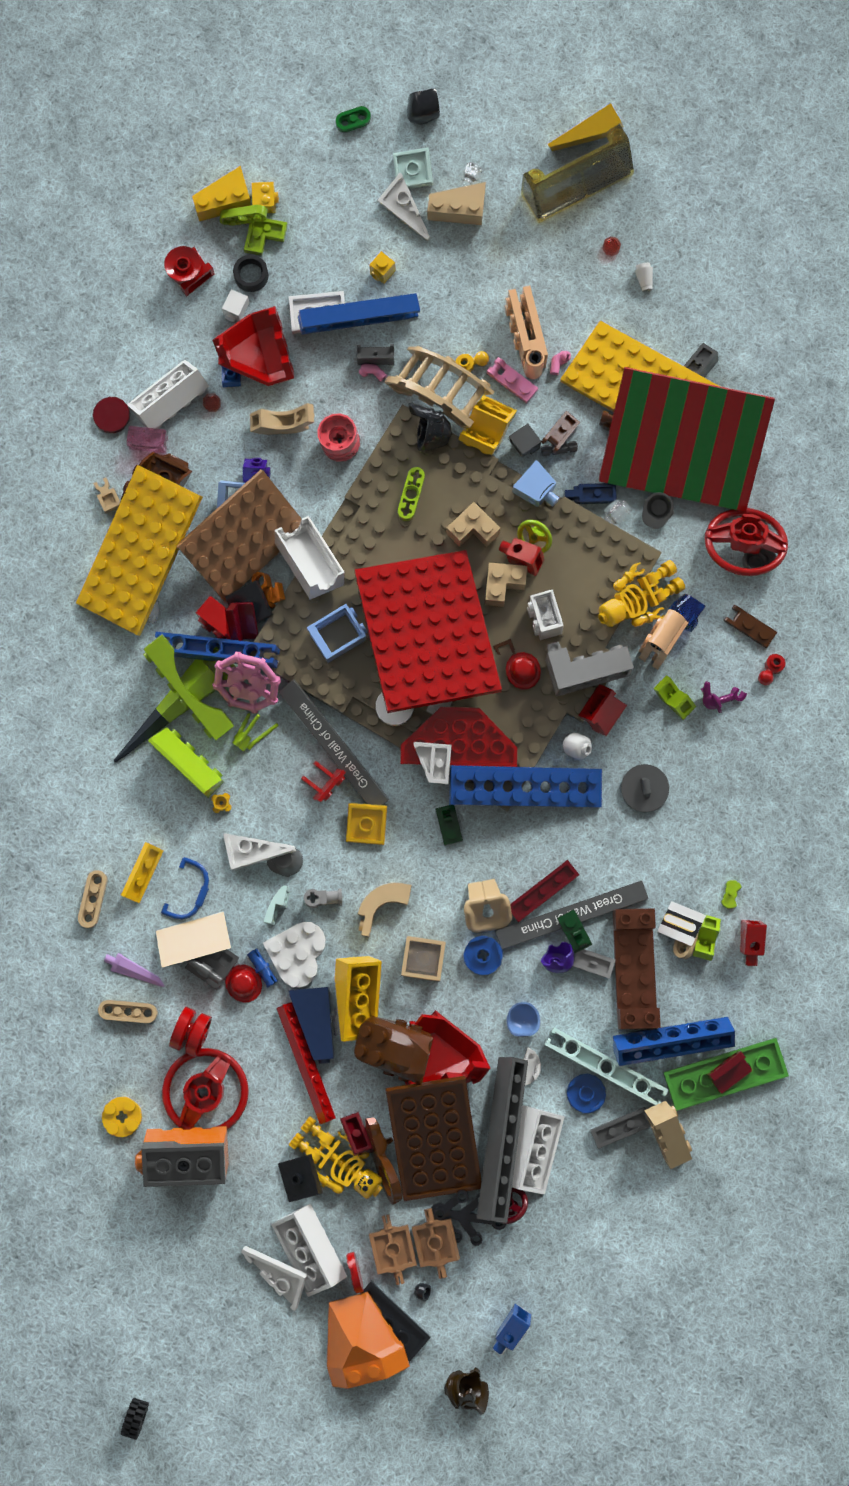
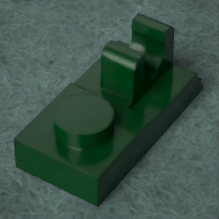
[435,805,463,846]
[557,910,592,954]

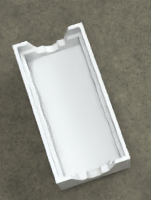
[275,516,345,600]

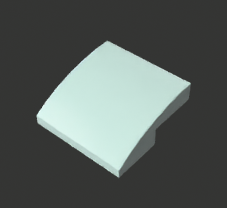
[264,885,290,926]

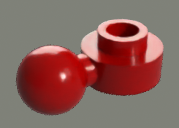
[758,654,786,686]

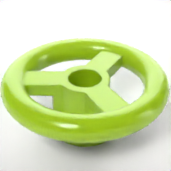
[517,520,552,553]

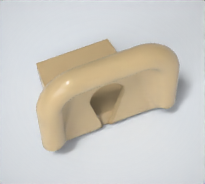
[464,879,512,933]

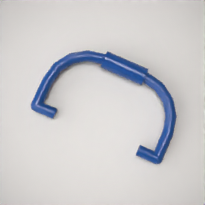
[161,857,209,920]

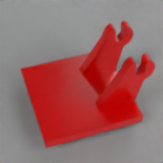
[301,761,346,802]

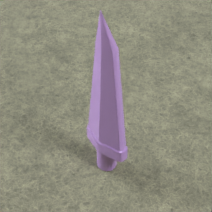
[104,953,164,987]

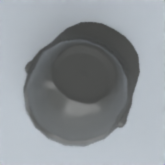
[642,492,674,529]
[742,548,777,574]
[267,848,303,877]

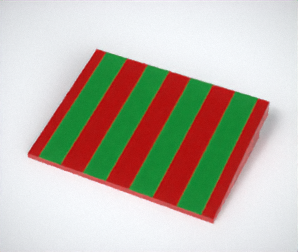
[599,367,775,512]

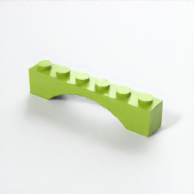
[143,634,234,740]

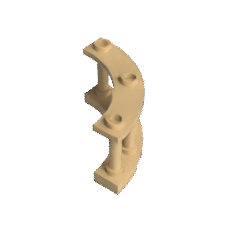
[384,346,495,428]

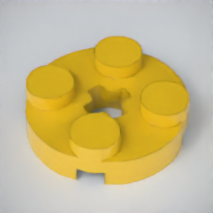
[102,1097,142,1137]

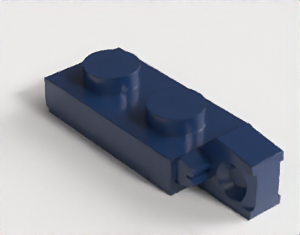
[564,483,617,504]

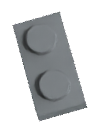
[573,949,616,979]

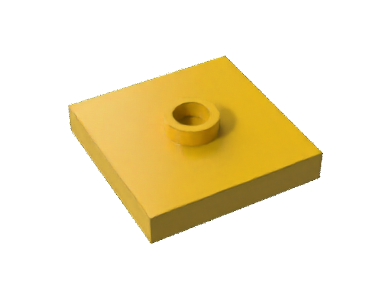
[346,803,387,845]

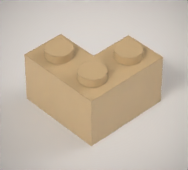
[446,502,501,547]
[485,562,527,607]

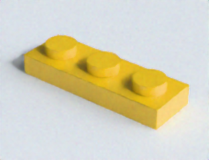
[121,842,164,903]

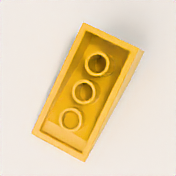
[335,956,382,1042]

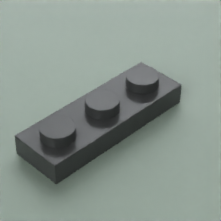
[590,1107,651,1149]

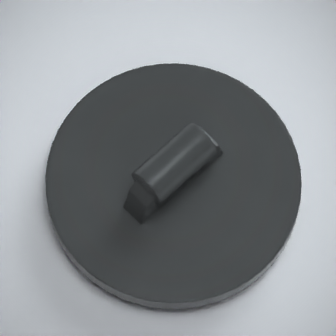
[621,764,669,812]

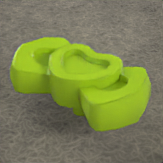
[721,880,742,909]

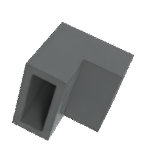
[508,423,541,458]

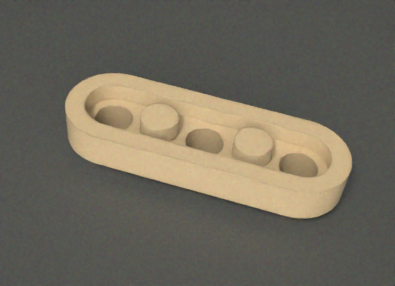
[78,870,108,928]
[98,1000,158,1023]

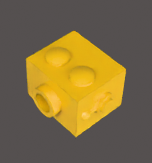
[251,182,279,214]

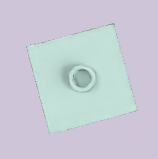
[393,147,434,189]

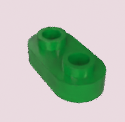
[336,106,371,133]

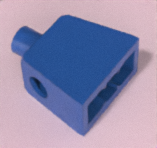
[493,1304,532,1355]

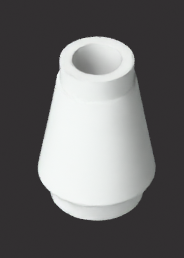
[635,262,653,292]

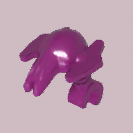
[701,681,747,713]

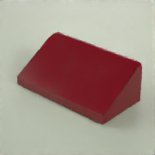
[340,1112,373,1156]

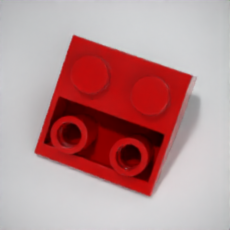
[196,596,231,640]

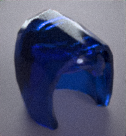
[668,594,706,632]

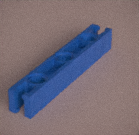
[297,293,420,335]
[155,632,280,668]

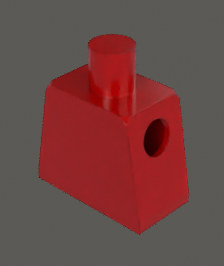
[499,538,545,576]
[740,920,767,966]

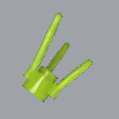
[232,713,279,752]

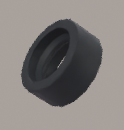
[233,254,269,292]

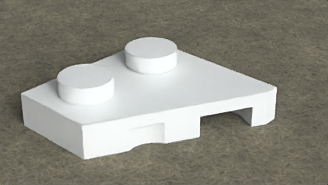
[414,742,451,784]

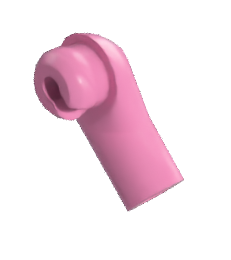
[550,351,571,375]
[359,363,387,382]

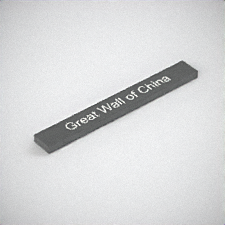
[279,679,389,805]
[495,880,649,949]

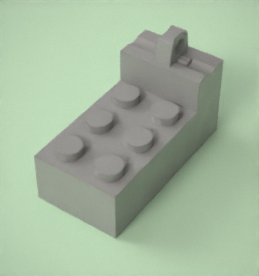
[545,642,634,697]

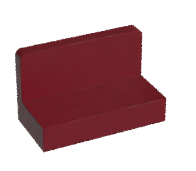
[225,602,258,641]
[706,1051,752,1093]

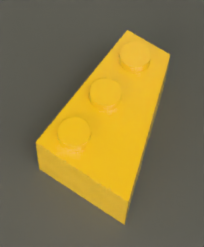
[192,165,251,222]

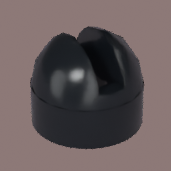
[414,1283,431,1301]

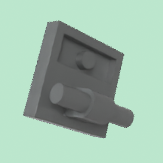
[185,949,239,990]

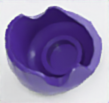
[541,942,575,974]

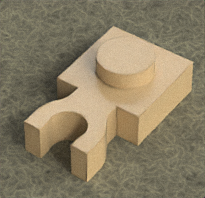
[93,477,120,514]

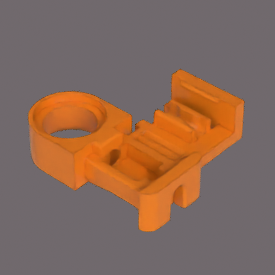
[252,572,285,609]

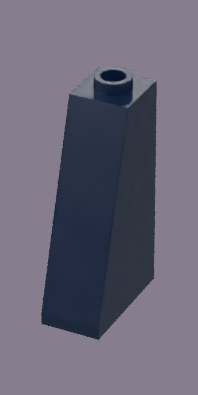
[289,987,334,1064]

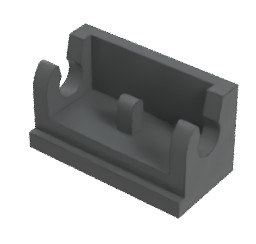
[684,343,718,378]
[357,344,394,365]

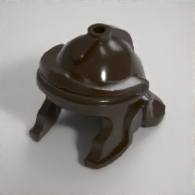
[444,1367,489,1415]

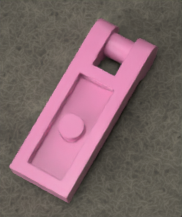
[486,357,538,404]

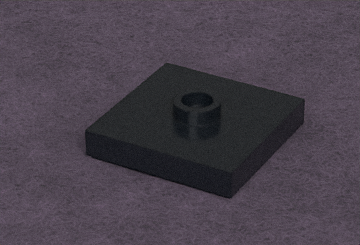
[225,580,273,623]
[278,1154,323,1202]

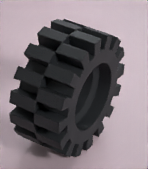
[120,1397,149,1440]

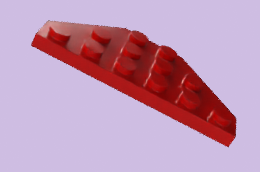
[400,707,518,767]

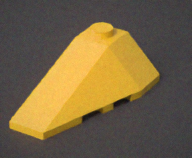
[548,103,624,151]

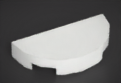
[523,1047,541,1085]

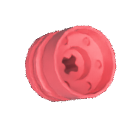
[317,413,360,462]

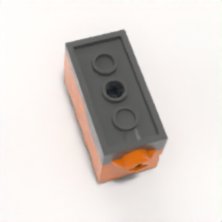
[135,1126,229,1187]

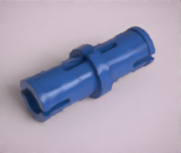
[247,948,278,988]

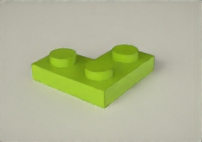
[244,218,288,256]

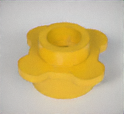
[211,793,232,813]

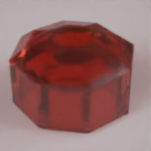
[602,236,621,256]
[203,393,221,412]

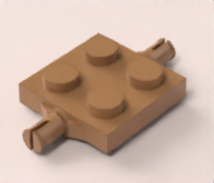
[412,1208,460,1279]
[369,1214,417,1285]

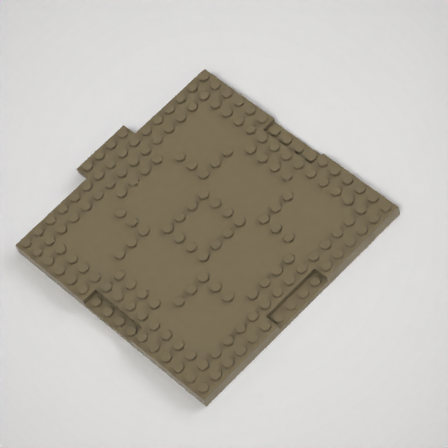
[249,404,662,812]

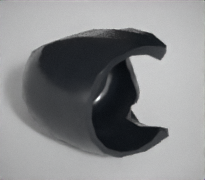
[407,89,440,125]

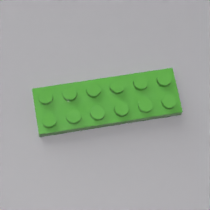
[663,1038,789,1111]

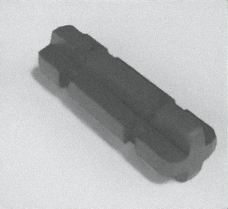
[541,441,578,456]

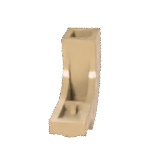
[250,403,315,435]
[358,883,412,937]

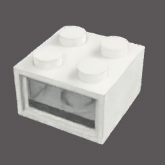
[527,589,564,640]

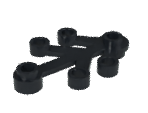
[431,1190,507,1246]

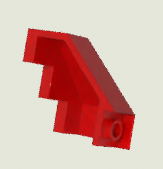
[212,306,294,386]
[405,1010,490,1085]

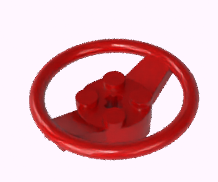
[705,508,788,576]
[162,1048,249,1130]

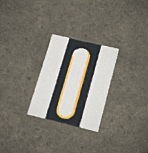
[657,901,706,946]

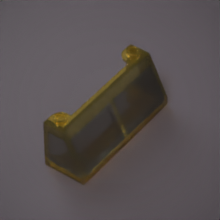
[521,124,634,223]

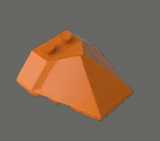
[327,1292,410,1389]

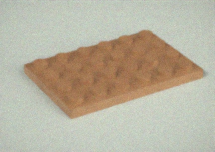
[177,470,302,602]

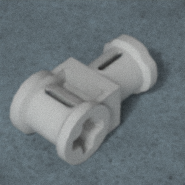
[304,888,342,908]

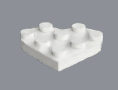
[263,922,326,988]

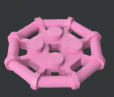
[212,652,281,714]

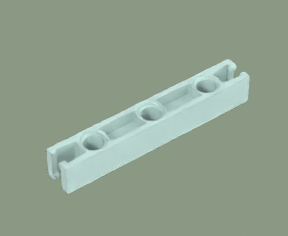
[544,1027,668,1105]

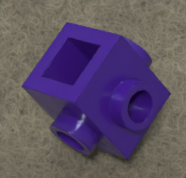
[242,458,271,483]

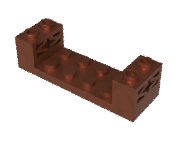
[613,908,661,1029]

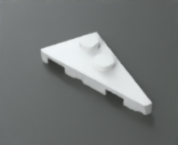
[378,173,430,242]
[223,833,296,870]
[241,1246,308,1311]

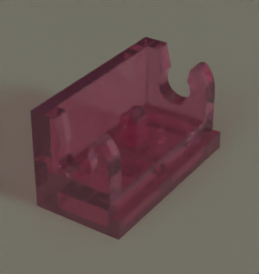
[126,426,168,453]

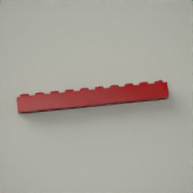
[276,1002,336,1124]

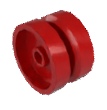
[169,1007,212,1057]

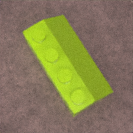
[148,728,224,798]

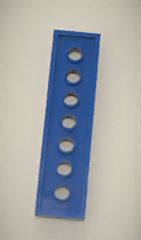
[449,765,602,807]

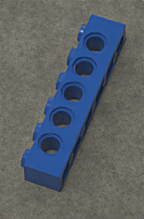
[613,1017,735,1066]

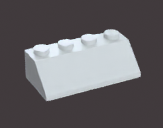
[127,360,209,432]
[512,1105,565,1195]
[271,1204,347,1297]

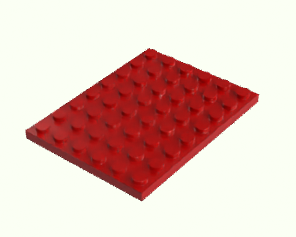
[354,550,502,713]

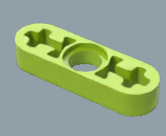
[219,205,268,226]
[398,467,425,521]

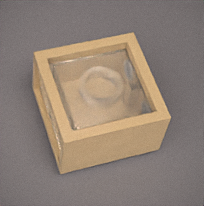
[401,936,446,982]

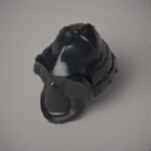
[408,402,452,453]

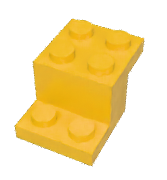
[458,395,517,455]

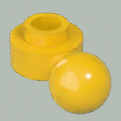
[455,351,489,372]

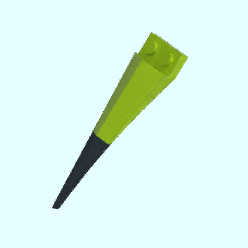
[114,647,236,762]

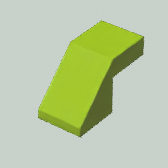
[653,675,696,720]
[693,914,721,961]

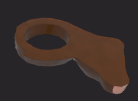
[365,1117,402,1205]

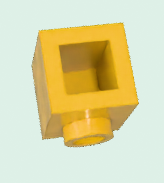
[369,251,396,284]

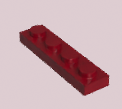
[510,860,580,923]

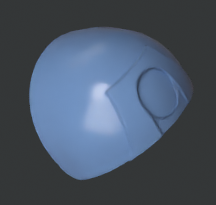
[507,1002,540,1037]

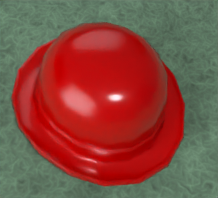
[506,652,541,690]
[225,964,263,1003]

